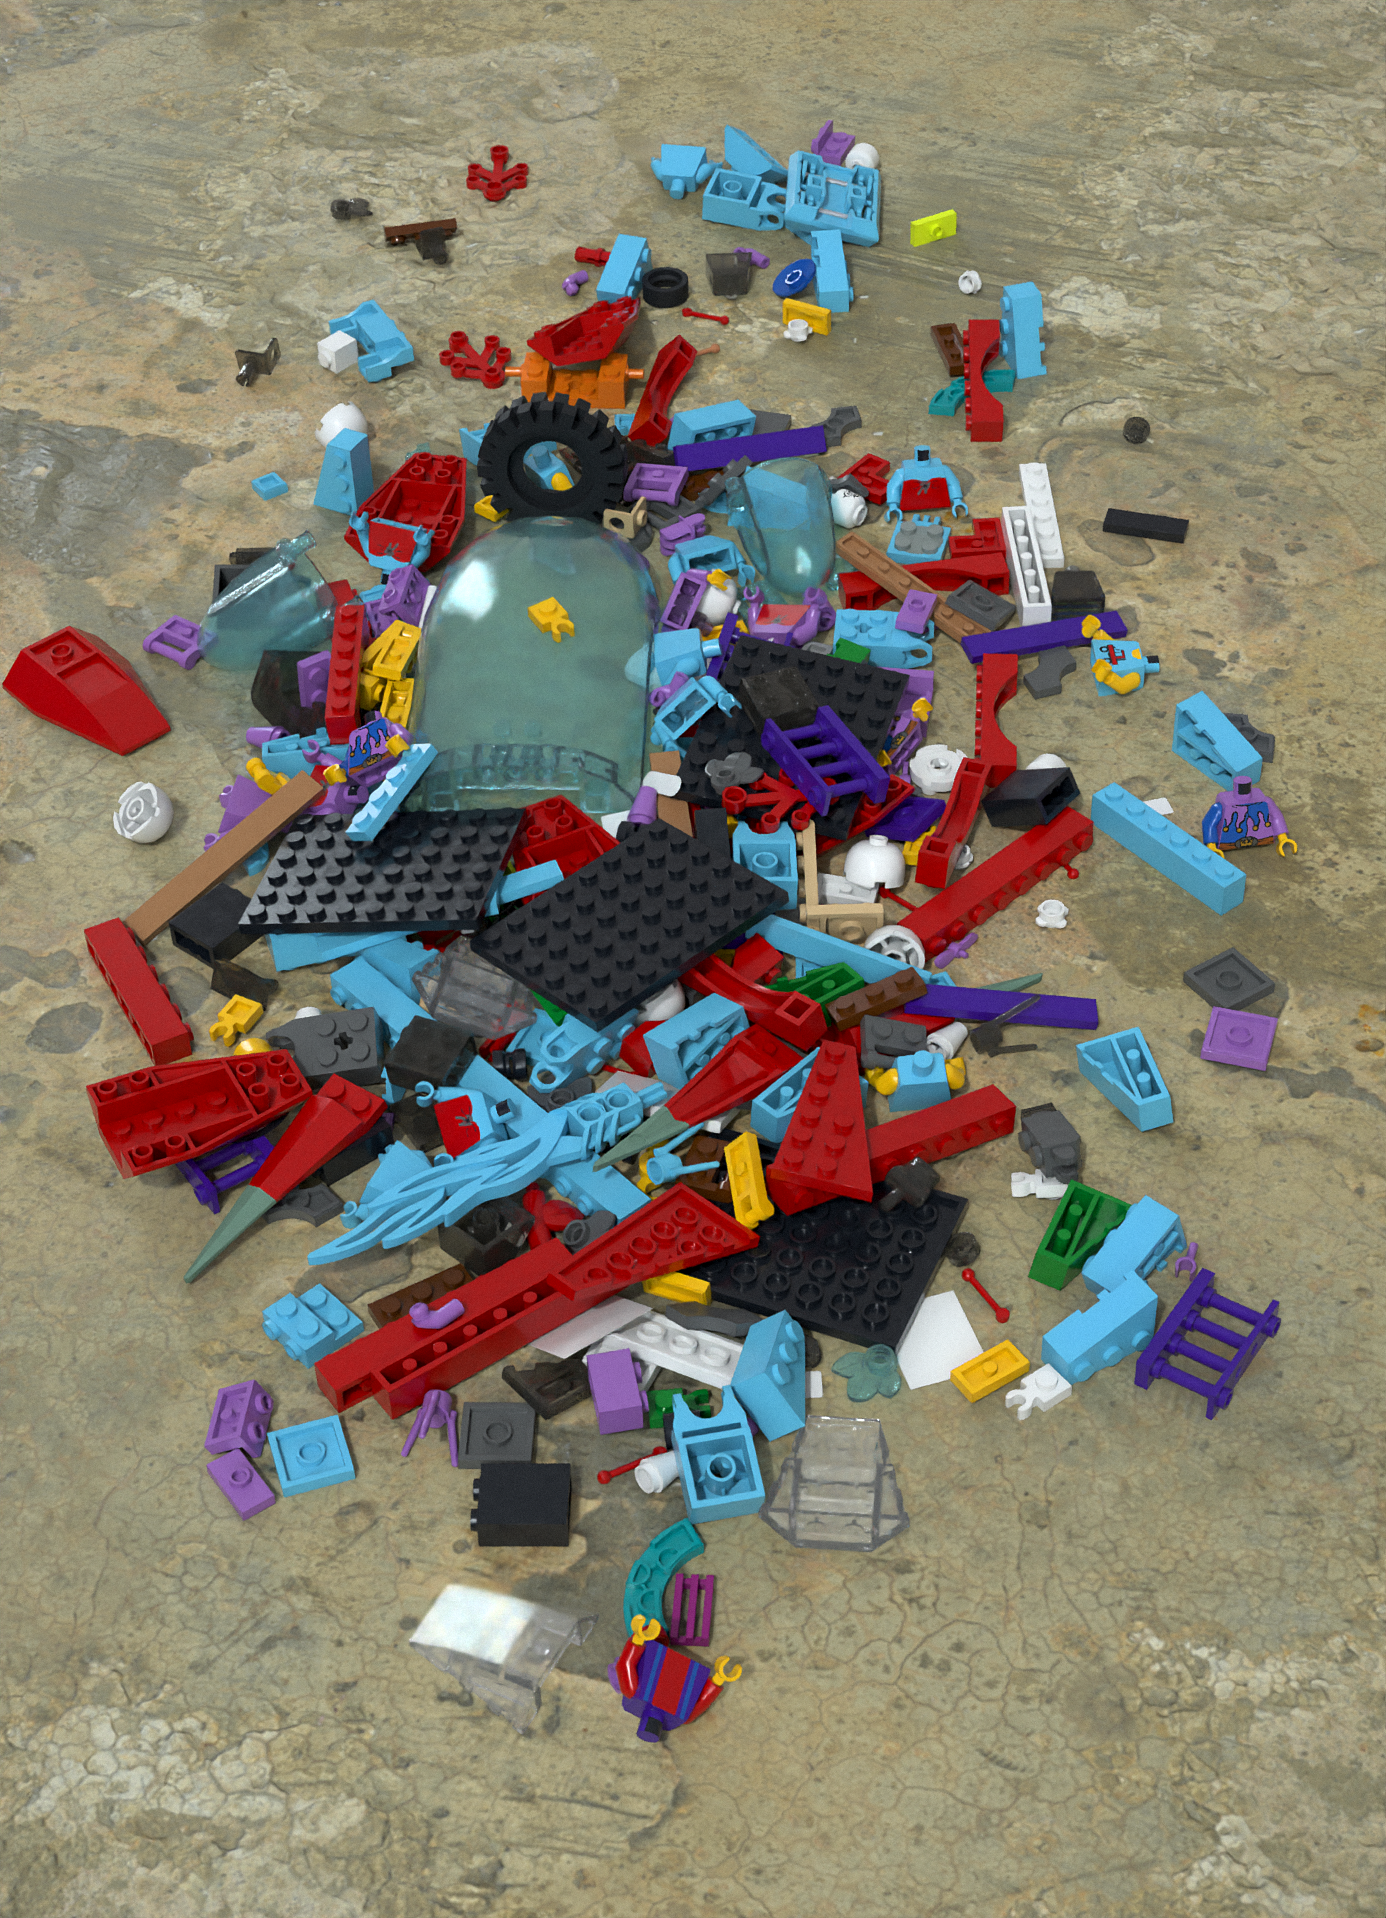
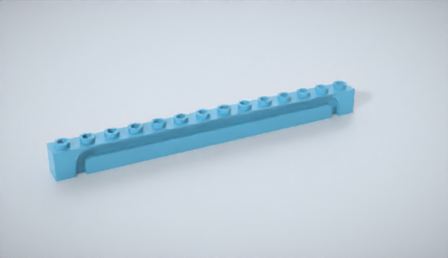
[330,957,651,1229]

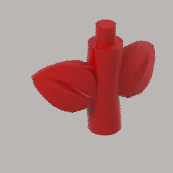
[488,1182,584,1251]

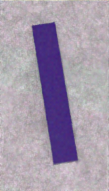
[673,425,827,472]
[960,611,1128,664]
[904,984,1098,1030]

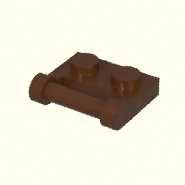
[675,1134,733,1203]

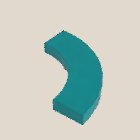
[929,369,1016,416]
[623,1518,704,1638]

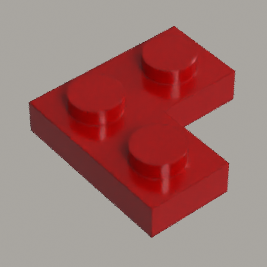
[837,453,890,505]
[948,517,1006,559]

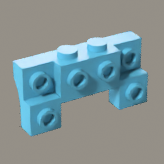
[328,299,414,383]

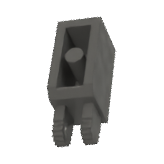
[1018,1110,1082,1185]

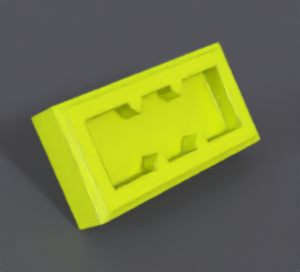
[910,209,957,247]

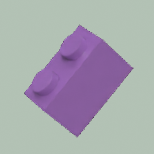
[586,1348,649,1435]

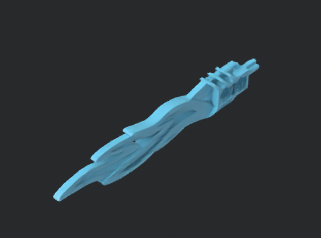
[307,1082,668,1265]

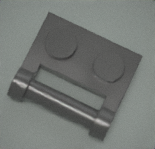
[629,490,701,530]
[860,1015,927,1069]

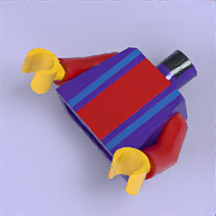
[615,1614,742,1743]

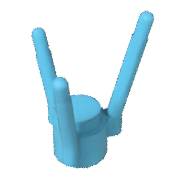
[646,1122,720,1185]

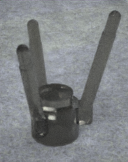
[969,994,1041,1058]

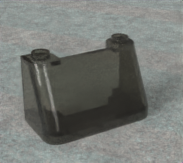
[251,650,378,738]

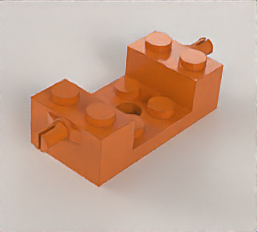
[505,351,644,409]

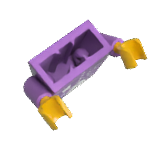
[660,568,732,633]

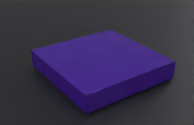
[864,796,946,842]

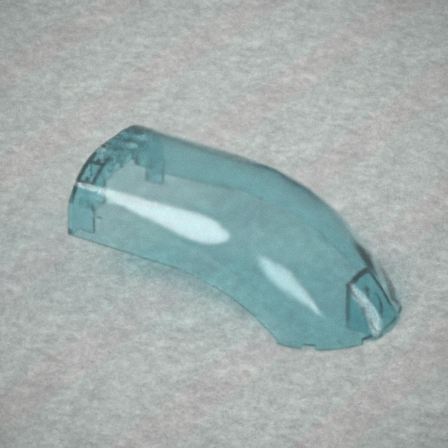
[399,515,664,814]

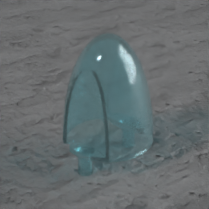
[724,457,836,598]
[197,530,366,671]

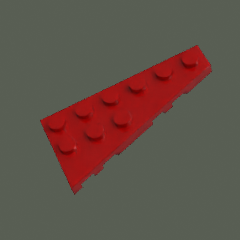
[771,1039,873,1202]
[546,1182,760,1302]

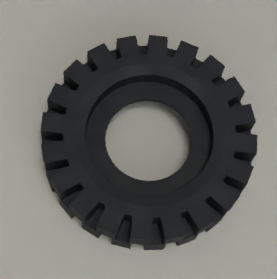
[477,392,629,537]

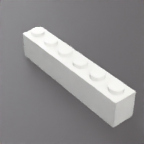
[1001,506,1052,627]

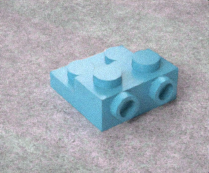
[262,1283,364,1369]

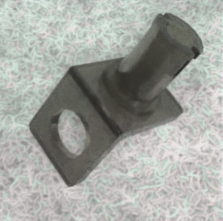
[415,227,448,265]
[235,338,281,387]

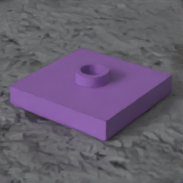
[1200,1006,1278,1071]

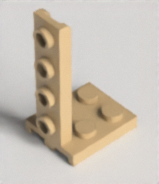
[796,819,884,947]

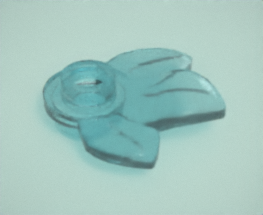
[831,1344,901,1403]

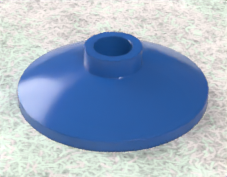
[773,259,816,297]

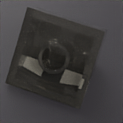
[437,1196,535,1276]

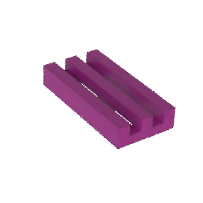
[670,1573,714,1647]

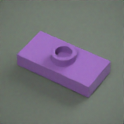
[895,589,937,634]
[364,598,399,639]
[206,1448,276,1521]

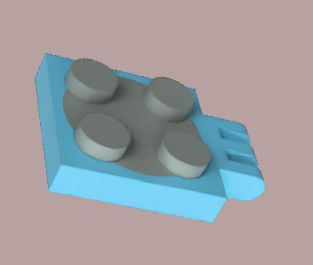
[886,514,951,564]

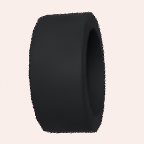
[642,267,689,308]

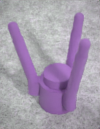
[401,1389,458,1467]

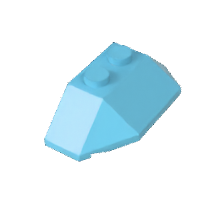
[725,125,788,184]

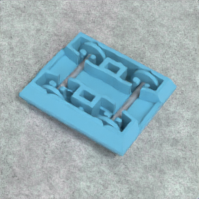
[784,150,881,247]

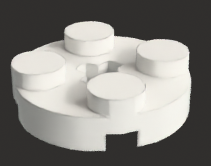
[909,744,968,795]

